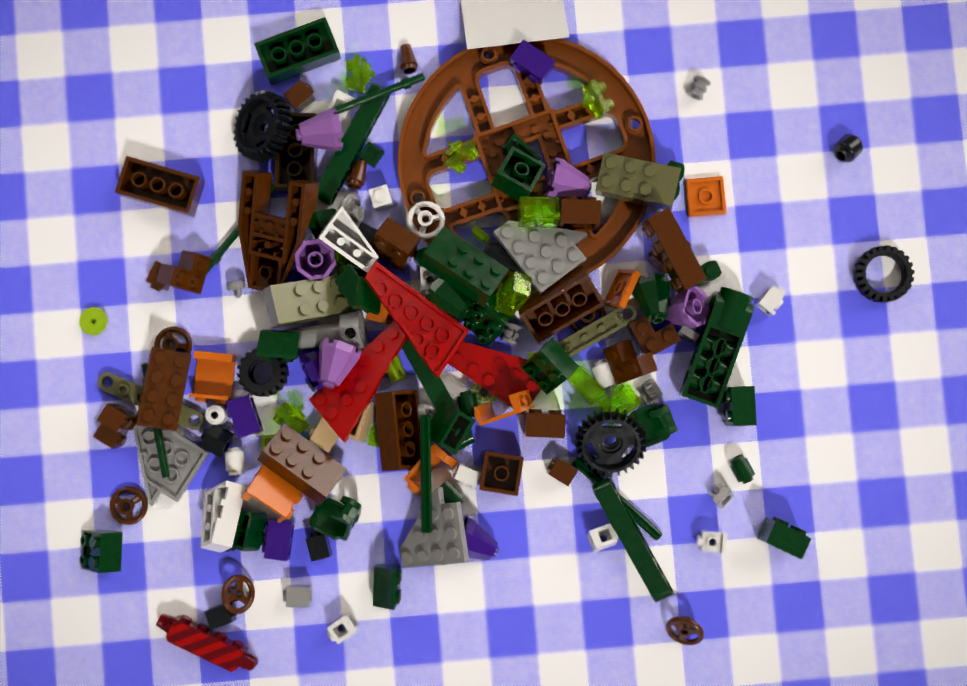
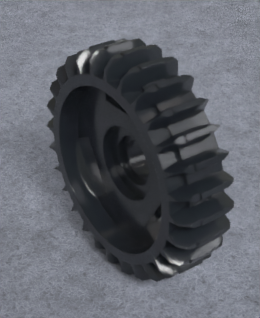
[232,90,293,162]
[575,407,647,477]

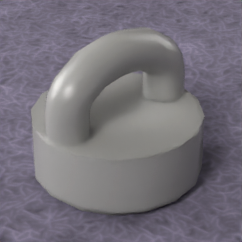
[226,280,246,298]
[417,403,436,421]

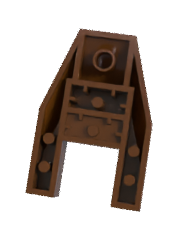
[238,170,319,291]

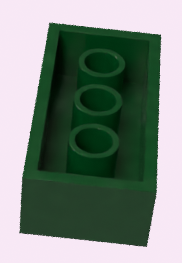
[254,17,341,85]
[419,227,509,307]

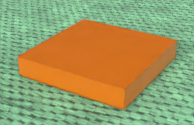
[684,176,727,218]
[604,269,641,309]

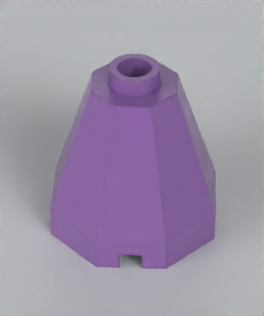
[295,109,343,152]
[543,157,592,199]
[294,239,336,280]
[664,286,710,328]
[319,338,361,389]

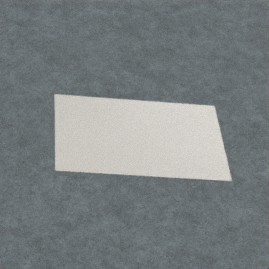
[461,0,570,49]

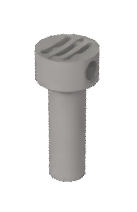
[281,311,368,350]

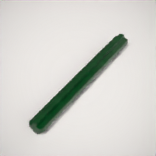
[420,414,432,533]
[572,457,662,541]

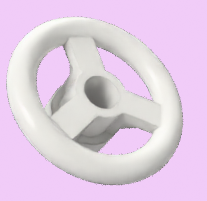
[407,201,445,239]

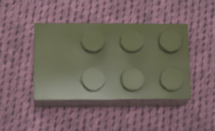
[595,152,681,210]
[262,274,350,328]

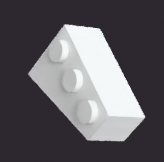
[318,205,378,272]
[200,480,246,553]

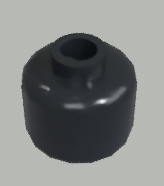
[834,134,863,163]

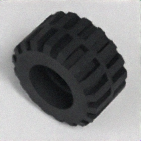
[237,349,289,397]

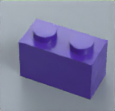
[510,39,555,85]
[225,394,264,439]
[262,517,295,561]

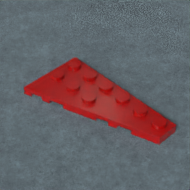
[364,261,469,378]
[308,321,407,443]
[448,341,541,415]

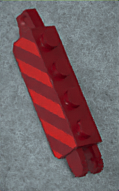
[156,613,259,672]

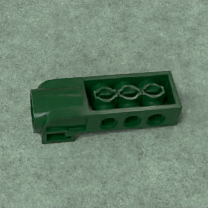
[679,287,754,409]

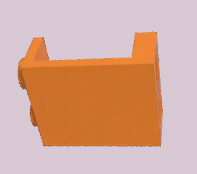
[189,351,237,404]
[474,389,534,426]
[404,443,459,496]
[241,465,303,523]

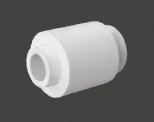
[591,359,615,389]
[205,405,229,425]
[224,447,246,476]

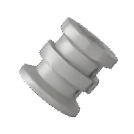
[687,75,711,100]
[500,322,523,345]

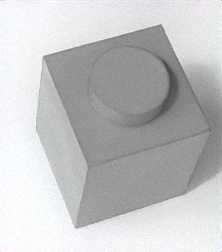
[283,585,312,607]

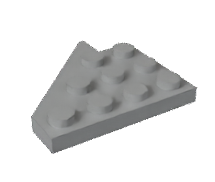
[493,220,588,294]
[133,425,210,506]
[400,487,469,568]

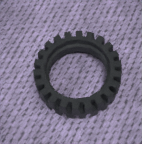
[853,245,915,303]

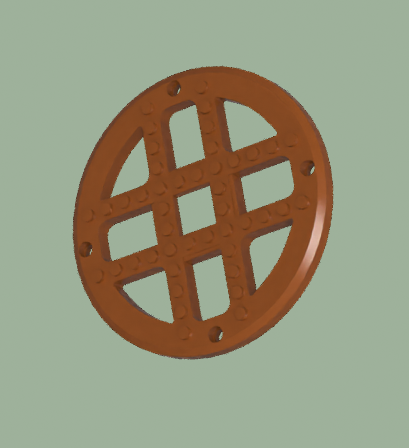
[398,38,656,290]

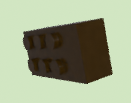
[274,113,318,193]

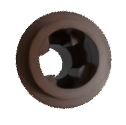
[399,44,418,74]
[346,160,367,190]

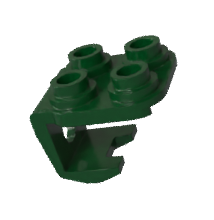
[464,292,516,345]
[629,402,678,447]
[309,496,362,541]

